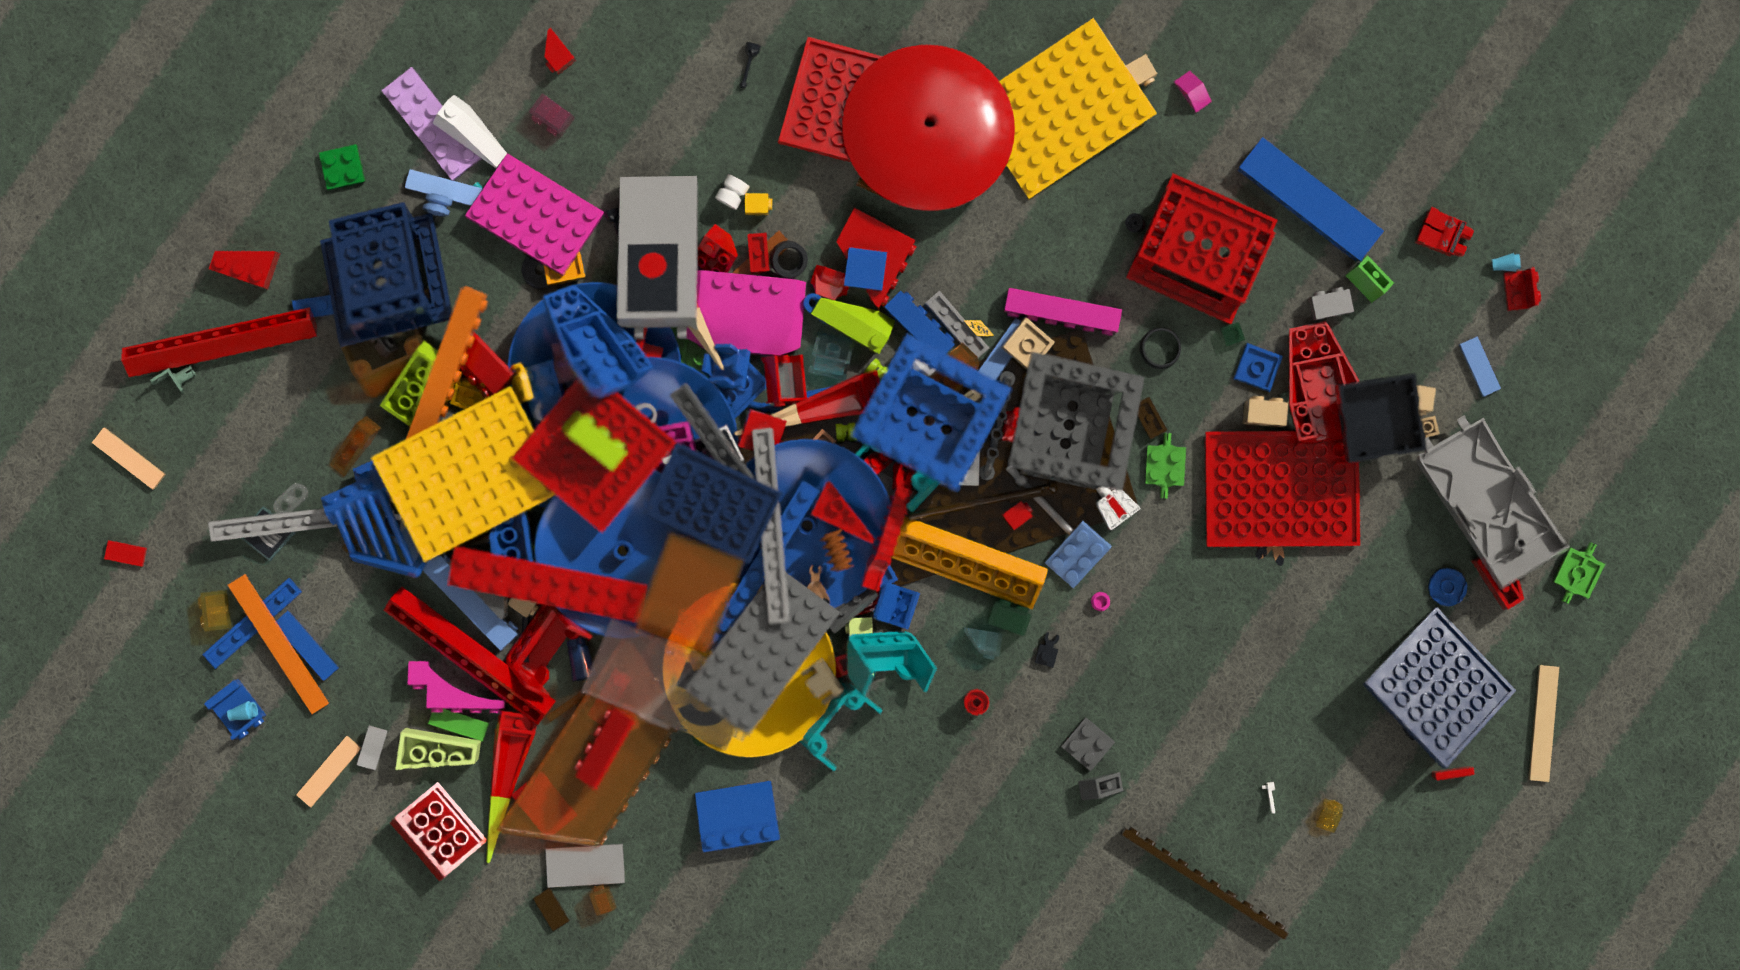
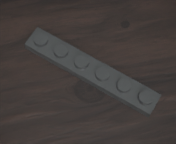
[670,383,754,479]

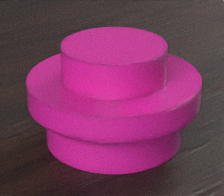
[1091,592,1110,611]

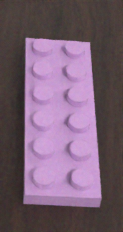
[382,67,482,181]

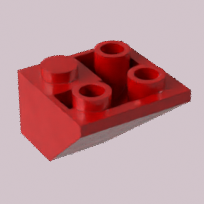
[698,224,738,273]

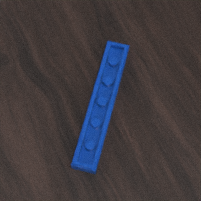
[202,578,302,669]

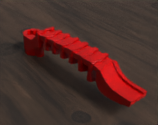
[861,461,916,591]

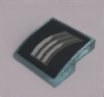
[242,506,295,561]

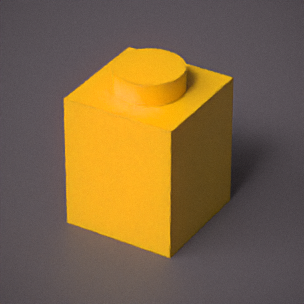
[745,193,772,215]

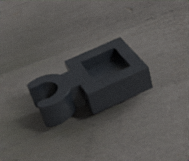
[1035,632,1059,668]

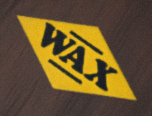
[964,321,994,336]

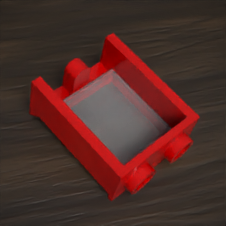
[760,355,807,407]

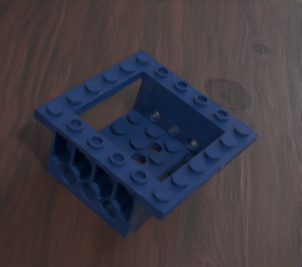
[320,202,453,347]

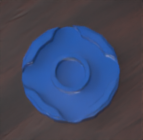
[1428,568,1467,606]

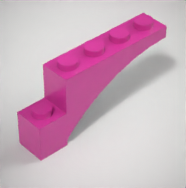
[408,661,506,713]

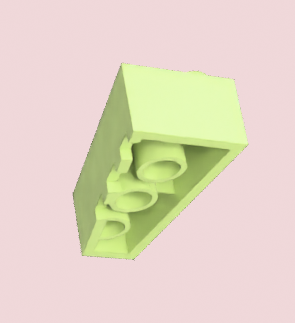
[395,728,481,770]

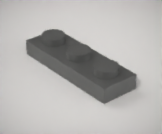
[830,588,879,633]

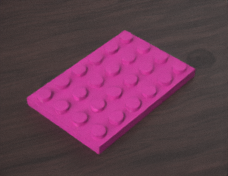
[465,153,604,276]

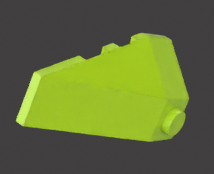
[811,297,895,354]

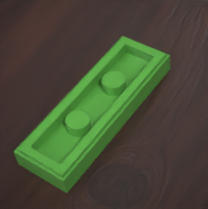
[428,709,490,741]

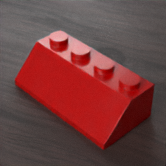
[460,332,514,399]
[574,706,635,790]

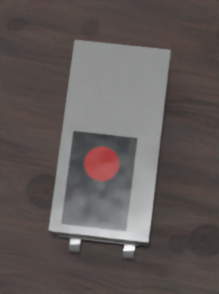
[617,176,698,339]

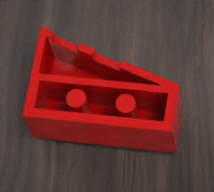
[209,251,280,290]
[1471,557,1524,610]

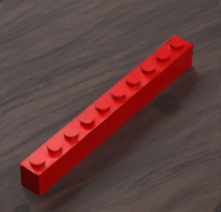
[121,307,317,377]
[383,587,556,725]

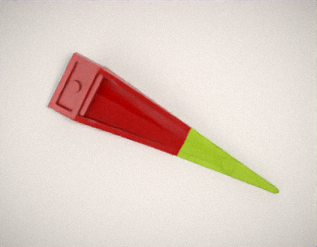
[486,710,537,864]

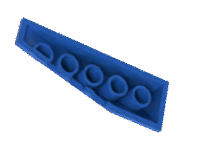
[490,510,536,562]

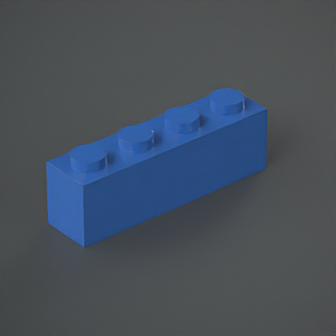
[884,291,955,354]

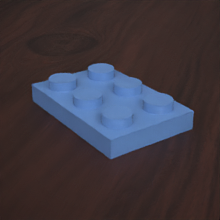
[1045,521,1112,588]

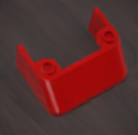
[506,604,592,698]

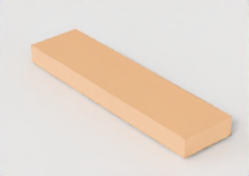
[92,428,166,489]
[297,736,362,807]

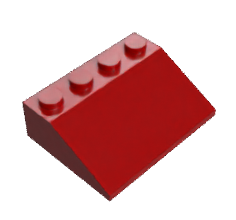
[390,782,487,882]

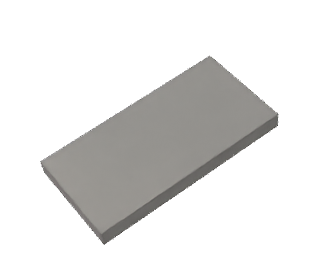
[545,844,625,887]

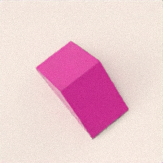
[1174,71,1212,113]

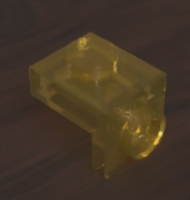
[1316,799,1343,833]

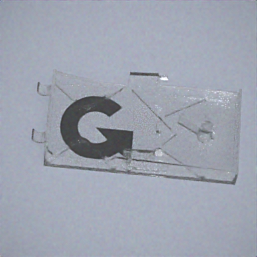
[582,618,745,751]

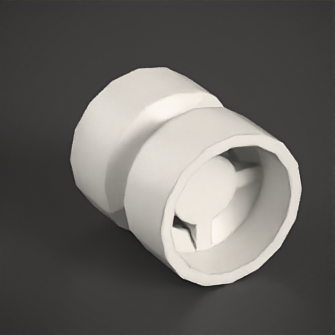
[715,174,750,210]

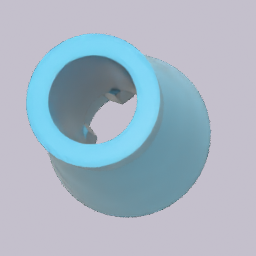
[1492,253,1521,272]
[227,701,258,721]

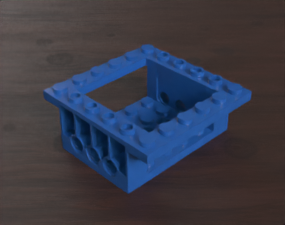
[852,334,1011,492]

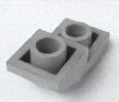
[357,725,387,770]

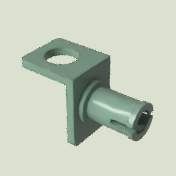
[150,365,196,394]

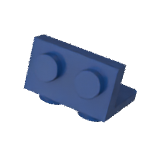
[873,582,920,629]

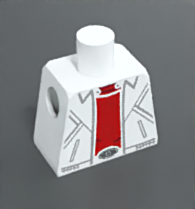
[1096,487,1141,531]

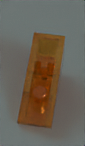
[330,416,381,476]

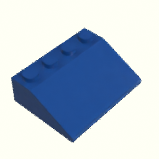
[695,781,780,852]

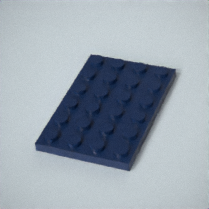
[644,442,783,564]

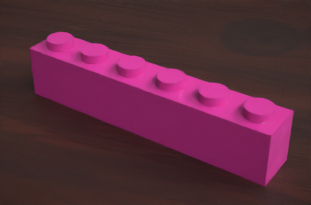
[1004,288,1122,336]

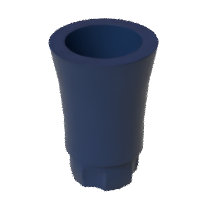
[567,637,598,682]

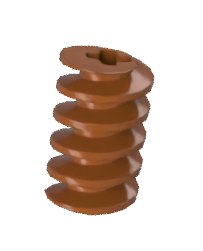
[820,529,854,572]

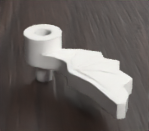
[1262,782,1275,814]

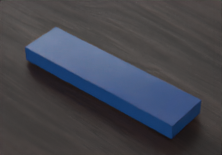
[276,611,339,681]

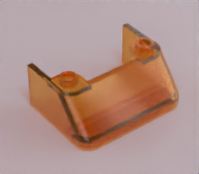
[341,328,427,398]

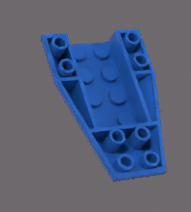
[543,286,653,398]

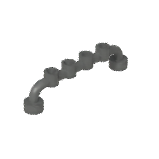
[979,371,1015,480]

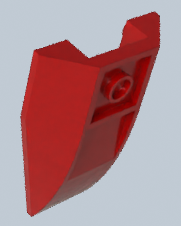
[1289,321,1359,443]

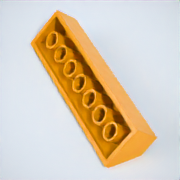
[892,516,1048,609]

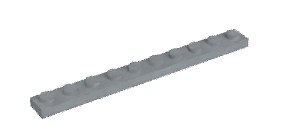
[753,428,790,624]

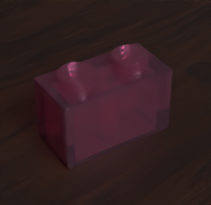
[529,93,575,137]

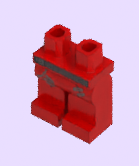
[1414,207,1474,257]

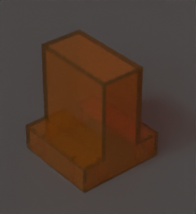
[636,533,744,655]

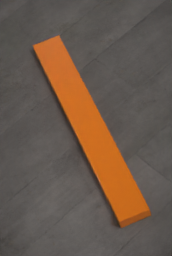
[228,574,329,714]

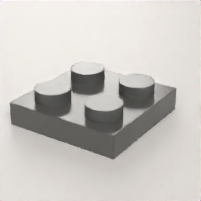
[1061,717,1115,771]

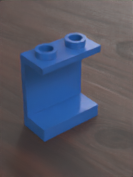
[204,679,267,740]

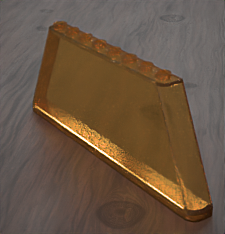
[497,638,682,847]

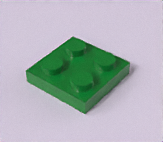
[319,144,366,191]

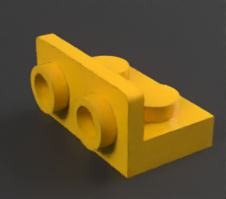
[450,377,485,409]

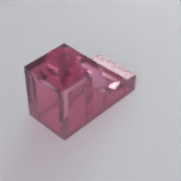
[551,343,578,383]

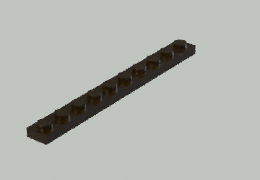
[1120,826,1289,940]

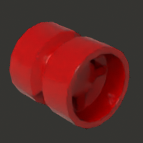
[963,689,989,715]

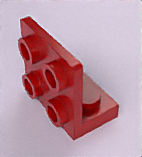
[1503,267,1541,311]

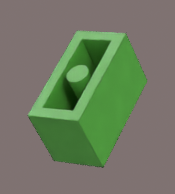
[1345,255,1394,303]

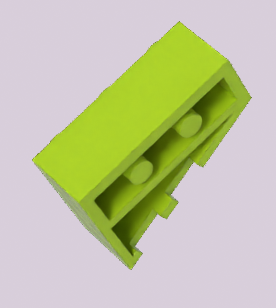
[561,411,627,471]

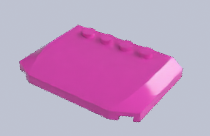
[686,270,806,356]

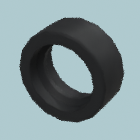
[770,240,808,278]

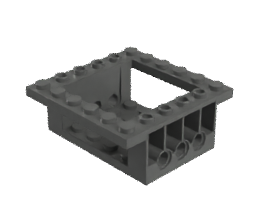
[1008,352,1145,491]

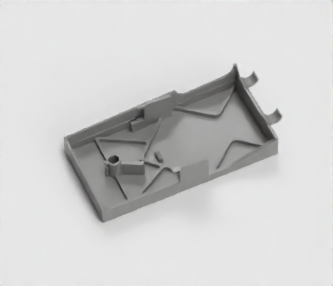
[1416,415,1570,590]

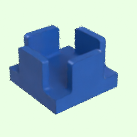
[702,344,750,388]

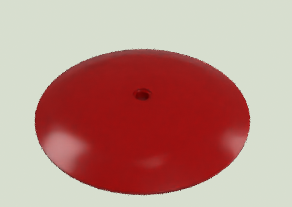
[842,45,1015,211]

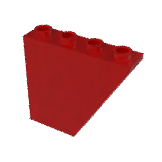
[836,208,917,309]

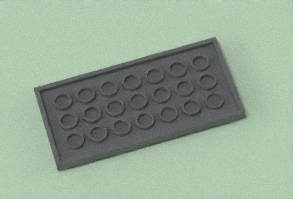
[685,573,840,736]

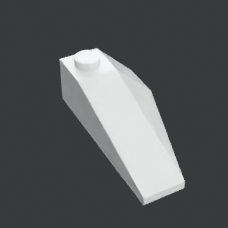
[433,95,507,168]

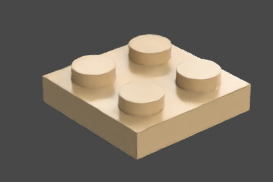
[1001,318,1055,369]

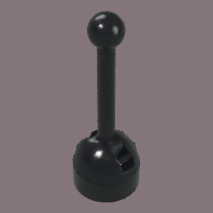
[739,42,761,89]
[604,207,619,240]

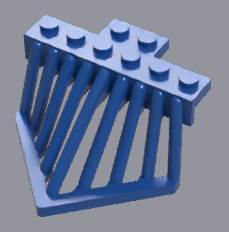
[321,460,429,578]

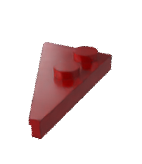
[812,480,875,544]

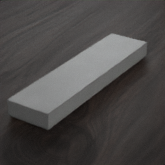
[925,291,989,361]

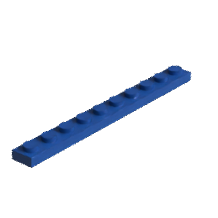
[702,481,820,652]

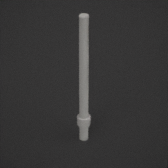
[1006,466,1074,536]

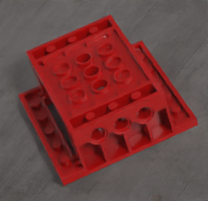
[1126,173,1277,325]

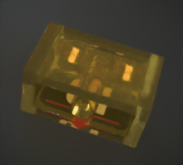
[198,590,232,631]

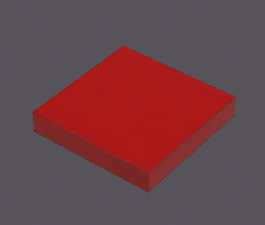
[738,409,787,451]

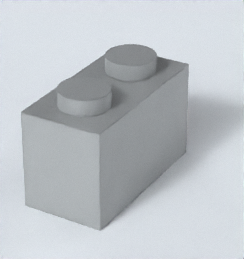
[1309,287,1354,321]

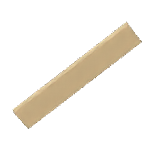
[1528,665,1559,782]

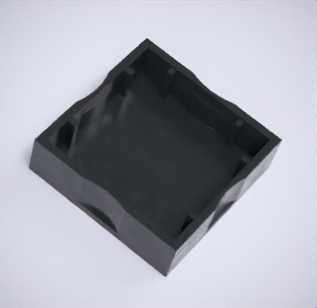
[1334,373,1427,463]

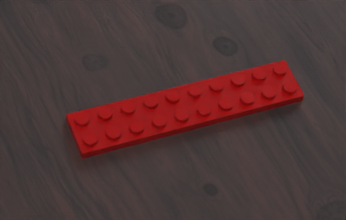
[448,546,647,623]

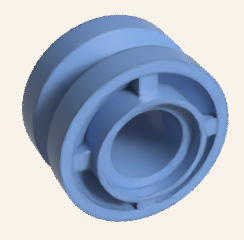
[422,193,452,217]

